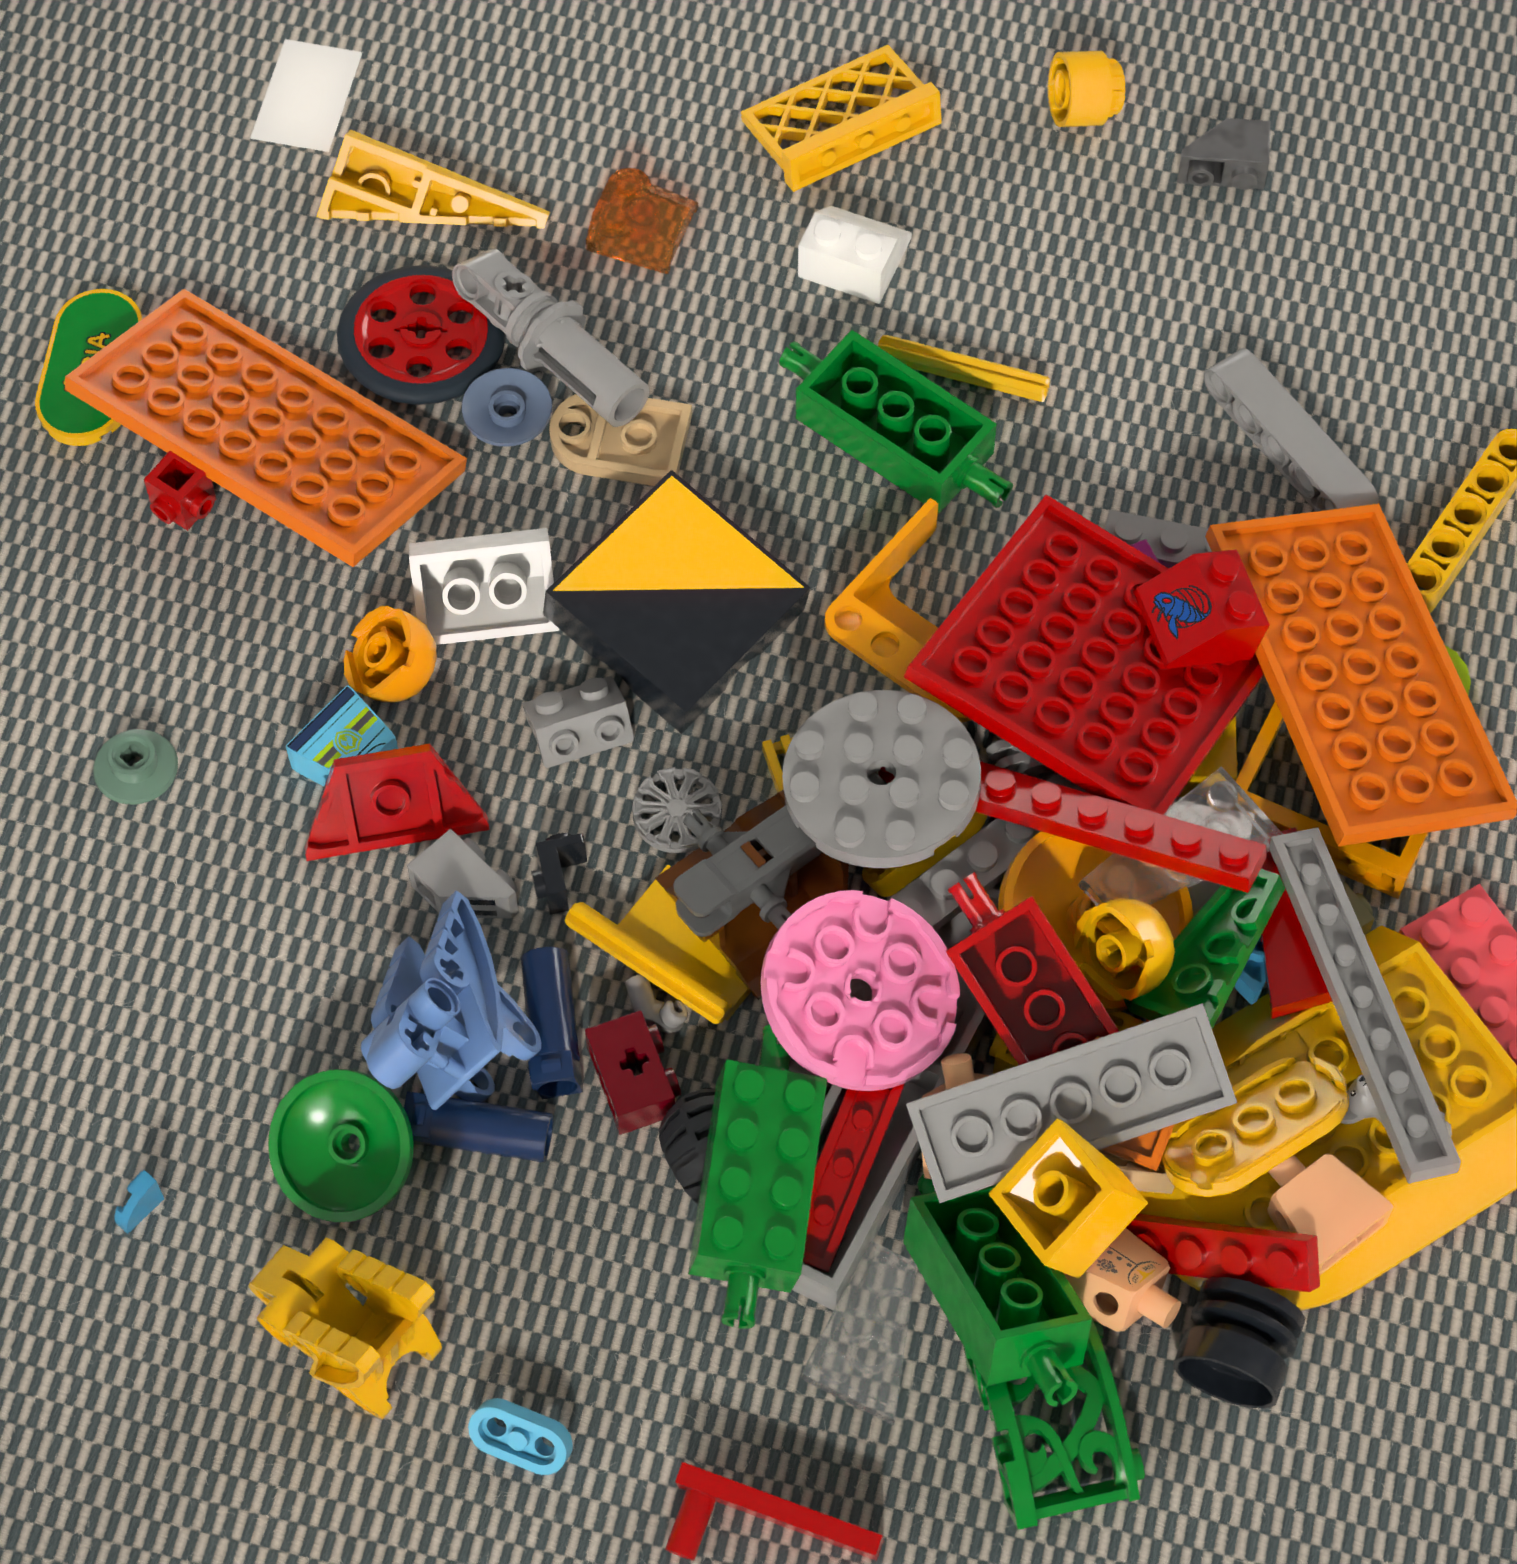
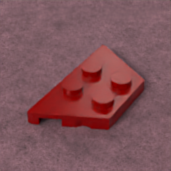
[305,743,490,861]

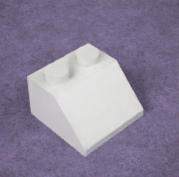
[798,206,912,304]

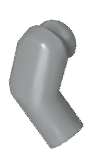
[625,975,688,1034]

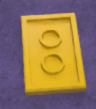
[618,865,751,1021]

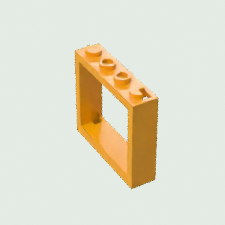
[1224,701,1429,899]

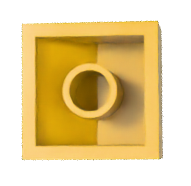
[989,1118,1148,1279]

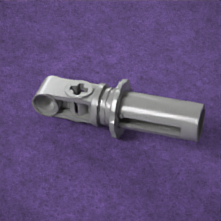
[452,248,650,427]

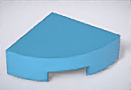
[115,1170,164,1234]

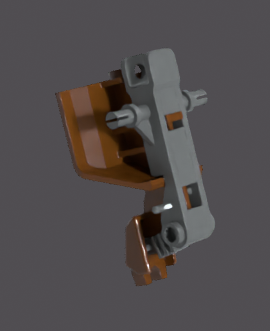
[655,772,887,1000]

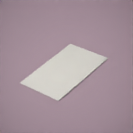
[250,39,363,152]

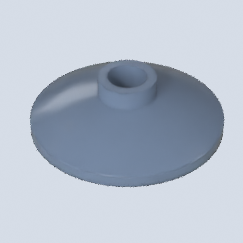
[462,368,552,447]

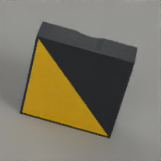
[543,470,811,734]

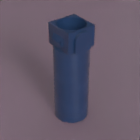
[521,947,583,1100]
[404,1091,554,1163]

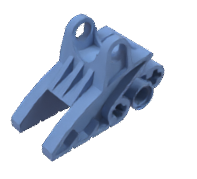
[361,890,542,1110]

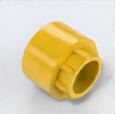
[1048,51,1125,127]

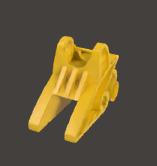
[248,1237,442,1420]

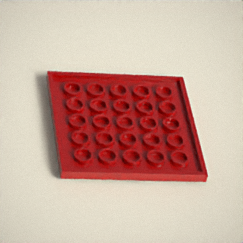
[904,494,1264,815]

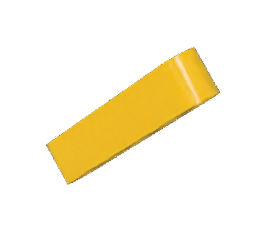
[1407,429,1517,613]

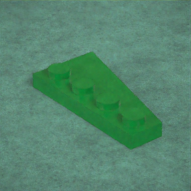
[1123,869,1285,1029]

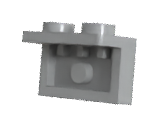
[522,676,634,768]

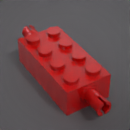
[946,872,1119,1065]

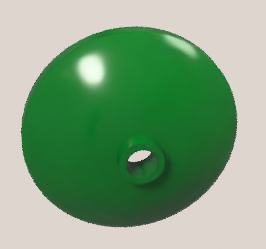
[268,1069,414,1222]

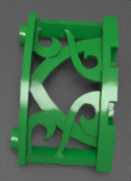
[964,1316,1145,1530]

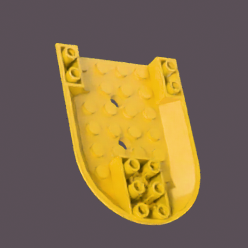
[1139,925,1517,1310]

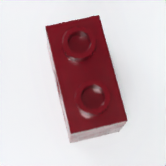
[585,1010,681,1135]

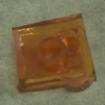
[586,168,699,275]

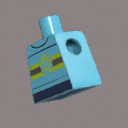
[286,685,398,787]

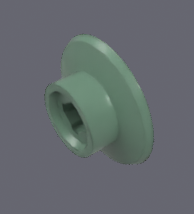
[93,729,178,805]

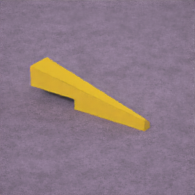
[316,129,550,228]

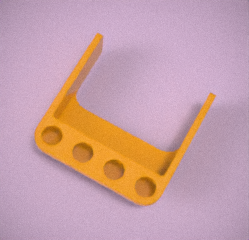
[824,498,971,723]

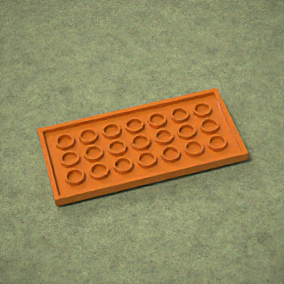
[65,289,467,567]
[1205,504,1517,847]

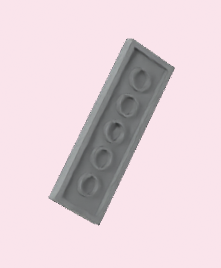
[906,1004,1237,1203]

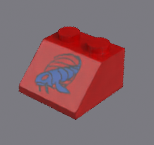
[1134,549,1270,669]

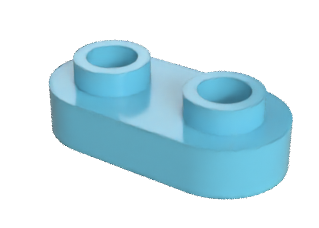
[468,1398,573,1475]

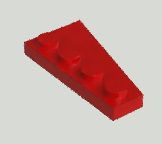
[1251,827,1333,1019]

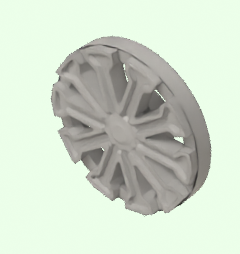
[632,767,722,853]

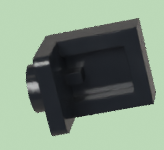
[531,833,587,915]

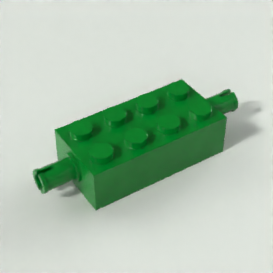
[779,330,1013,514]
[688,1024,827,1329]
[903,1174,1092,1407]

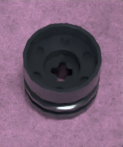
[1173,1277,1306,1409]

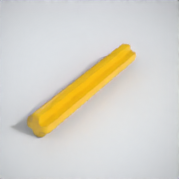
[878,334,1050,402]
[564,902,733,1024]

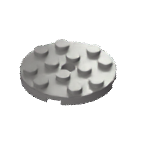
[782,690,981,868]

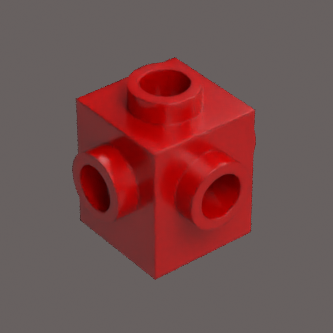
[143,451,217,531]

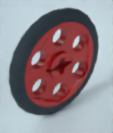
[337,265,506,405]

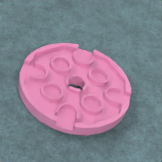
[761,890,960,1091]

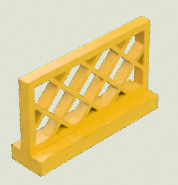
[741,45,942,192]

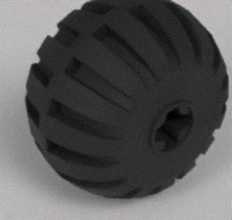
[659,1088,716,1204]

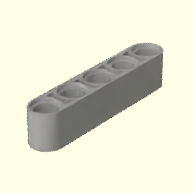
[1204,348,1379,511]

